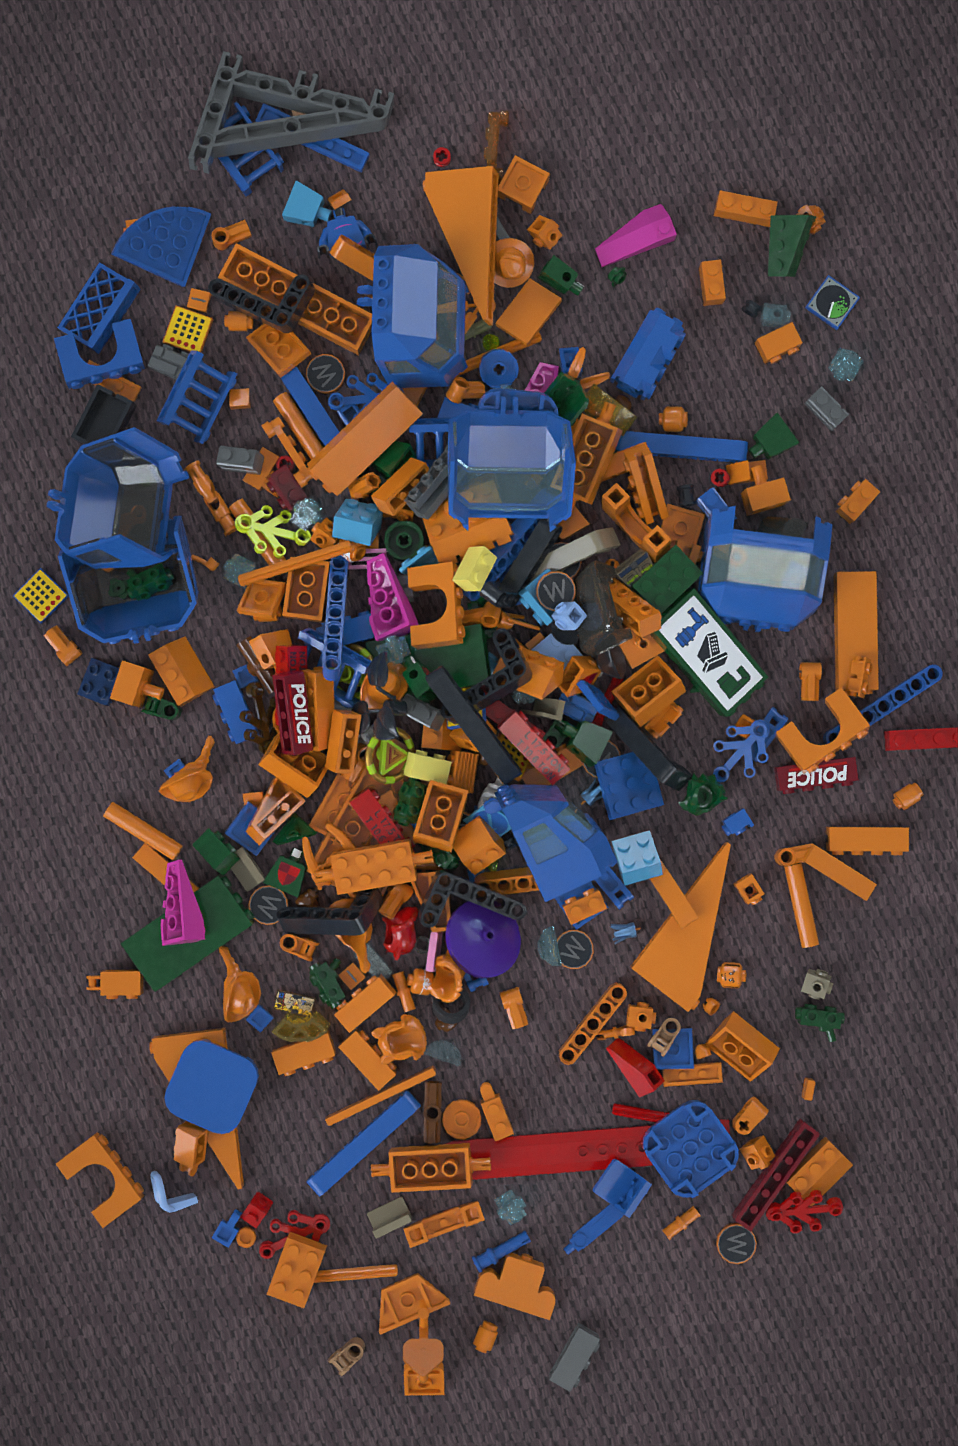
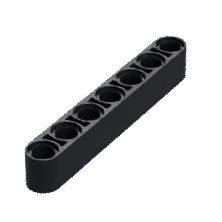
[425,665,522,785]

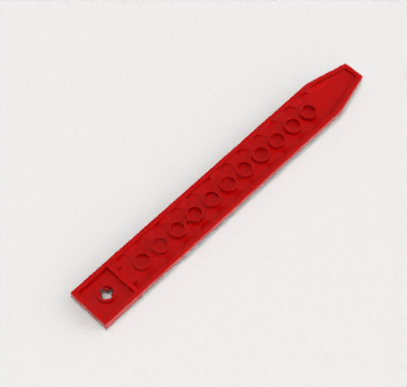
[442,1119,730,1180]

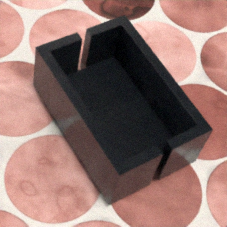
[71,384,137,457]

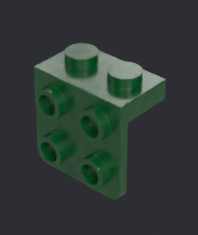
[544,371,589,426]

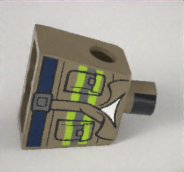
[611,549,653,595]

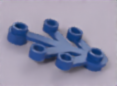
[328,373,404,419]
[713,719,770,782]

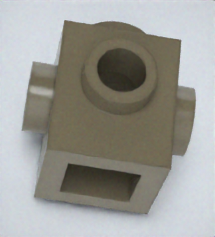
[801,969,834,1000]

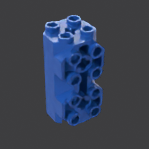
[610,308,686,400]

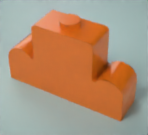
[474,1253,555,1320]

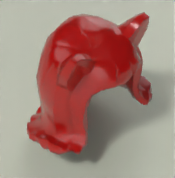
[382,906,419,960]

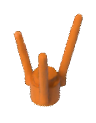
[496,611,540,648]

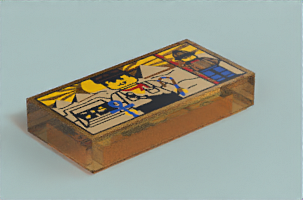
[273,989,316,1018]

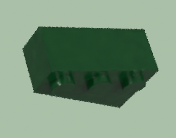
[768,215,816,277]

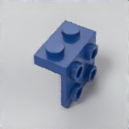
[593,1159,652,1218]

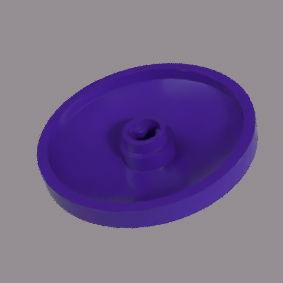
[446,898,521,978]

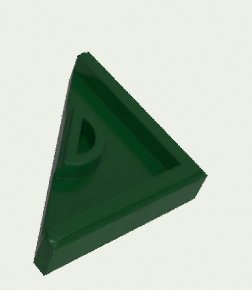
[272,813,317,845]

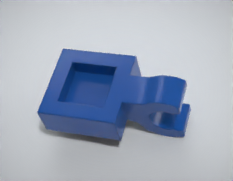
[212,1209,242,1248]

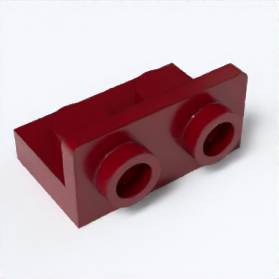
[265,464,308,511]

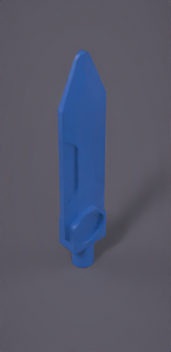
[563,1204,624,1255]

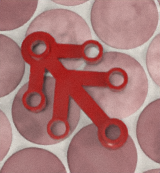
[766,1190,843,1233]
[259,1210,330,1259]

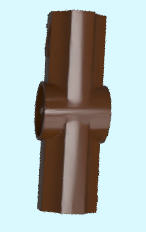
[237,636,275,694]
[423,1081,442,1143]

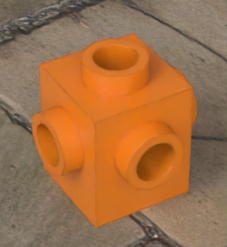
[796,205,826,235]
[527,215,562,250]
[310,518,339,549]
[626,1002,656,1032]
[739,1135,775,1170]

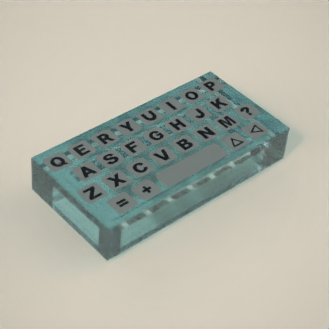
[353,942,394,979]

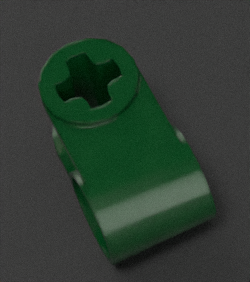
[141,696,182,720]
[543,716,576,750]

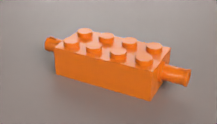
[551,401,623,517]
[313,838,434,895]
[371,1143,491,1193]

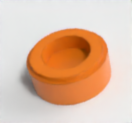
[236,1227,256,1248]

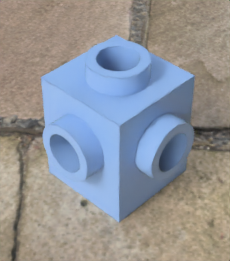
[551,602,587,630]

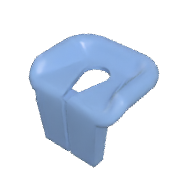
[150,1171,198,1213]

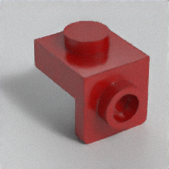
[240,1192,273,1228]

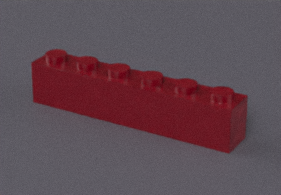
[732,1118,820,1232]

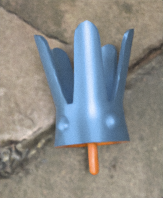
[581,778,603,806]
[610,922,641,944]

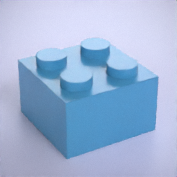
[332,499,383,546]
[612,830,663,885]

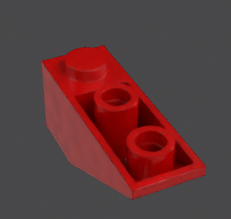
[606,1037,665,1098]

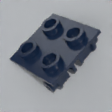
[77,658,120,706]

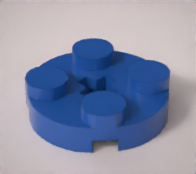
[479,349,519,389]

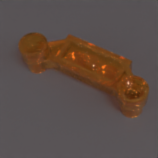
[484,110,509,184]

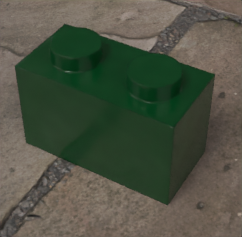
[192,828,240,875]

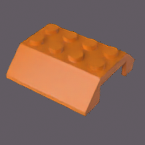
[423,474,514,564]

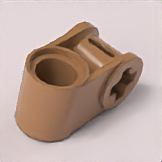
[647,1018,681,1057]
[327,1337,365,1376]

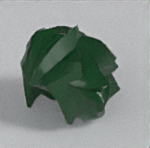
[678,773,728,816]

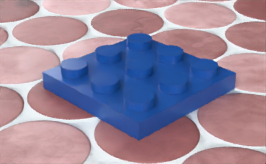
[594,752,664,820]

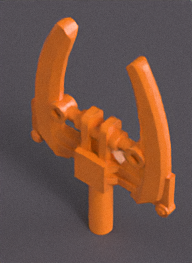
[302,823,357,899]

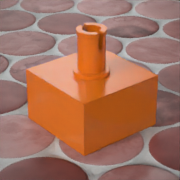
[741,465,791,516]
[614,625,664,669]
[110,660,164,708]

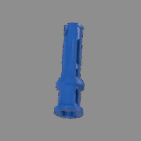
[472,1231,531,1273]

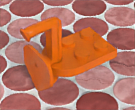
[403,1308,444,1395]

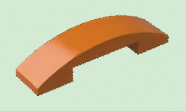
[649,860,698,929]
[403,1201,485,1248]

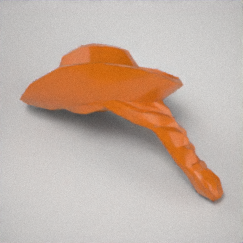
[360,660,408,710]
[159,735,215,802]
[329,899,373,973]
[219,946,261,1022]

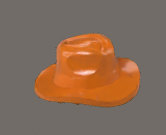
[494,238,535,288]

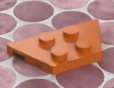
[379,1273,450,1335]

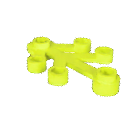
[234,505,311,558]

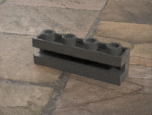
[404,446,466,519]

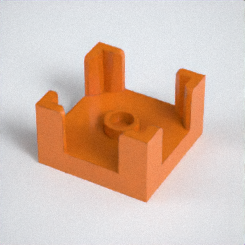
[498,155,550,214]

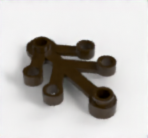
[239,682,277,754]

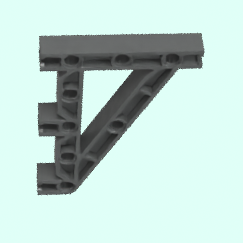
[188,51,394,174]

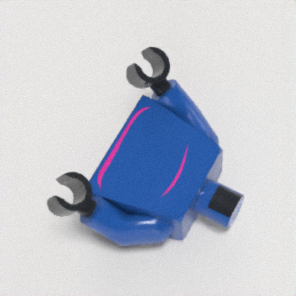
[317,208,378,259]

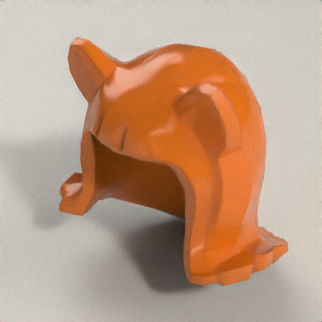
[428,948,465,1003]
[371,1014,427,1064]

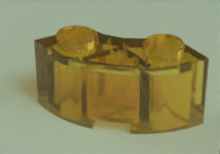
[584,384,637,436]
[272,1011,331,1042]

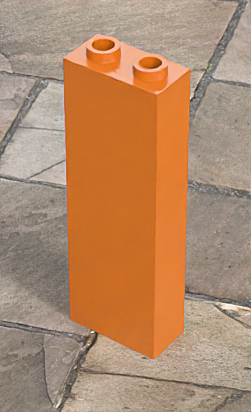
[307,381,423,496]
[834,571,879,695]

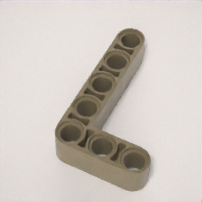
[531,527,621,582]

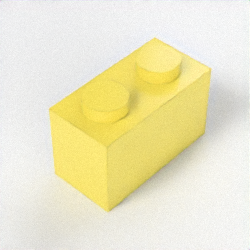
[452,546,497,591]
[403,750,452,784]

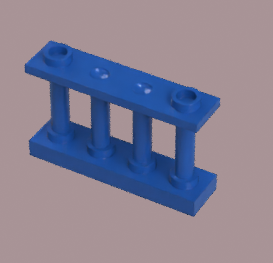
[218,101,284,197]
[156,350,237,444]
[409,418,451,469]
[298,627,371,709]

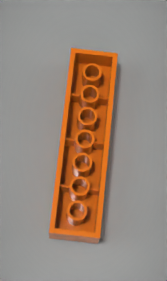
[218,243,372,356]

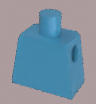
[282,181,332,227]

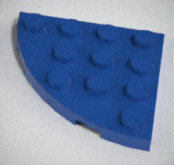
[111,206,211,287]

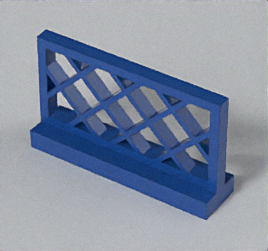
[57,262,141,354]

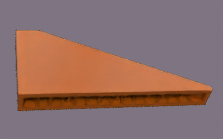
[423,166,499,326]
[630,842,731,1012]
[149,1028,244,1189]

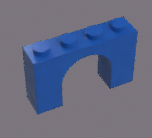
[54,319,145,389]

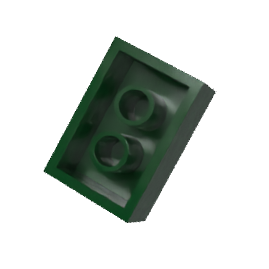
[630,544,703,614]

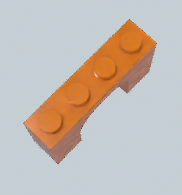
[602,483,671,563]
[407,561,465,650]
[776,687,870,774]
[56,1132,144,1228]

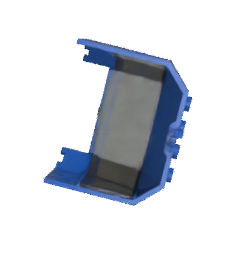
[46,427,189,569]
[58,516,199,644]

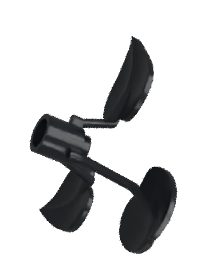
[549,610,626,680]
[352,651,407,740]

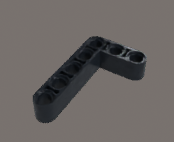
[208,274,315,333]
[480,519,563,608]
[441,628,532,724]
[603,704,693,791]
[418,870,527,928]
[276,888,384,936]

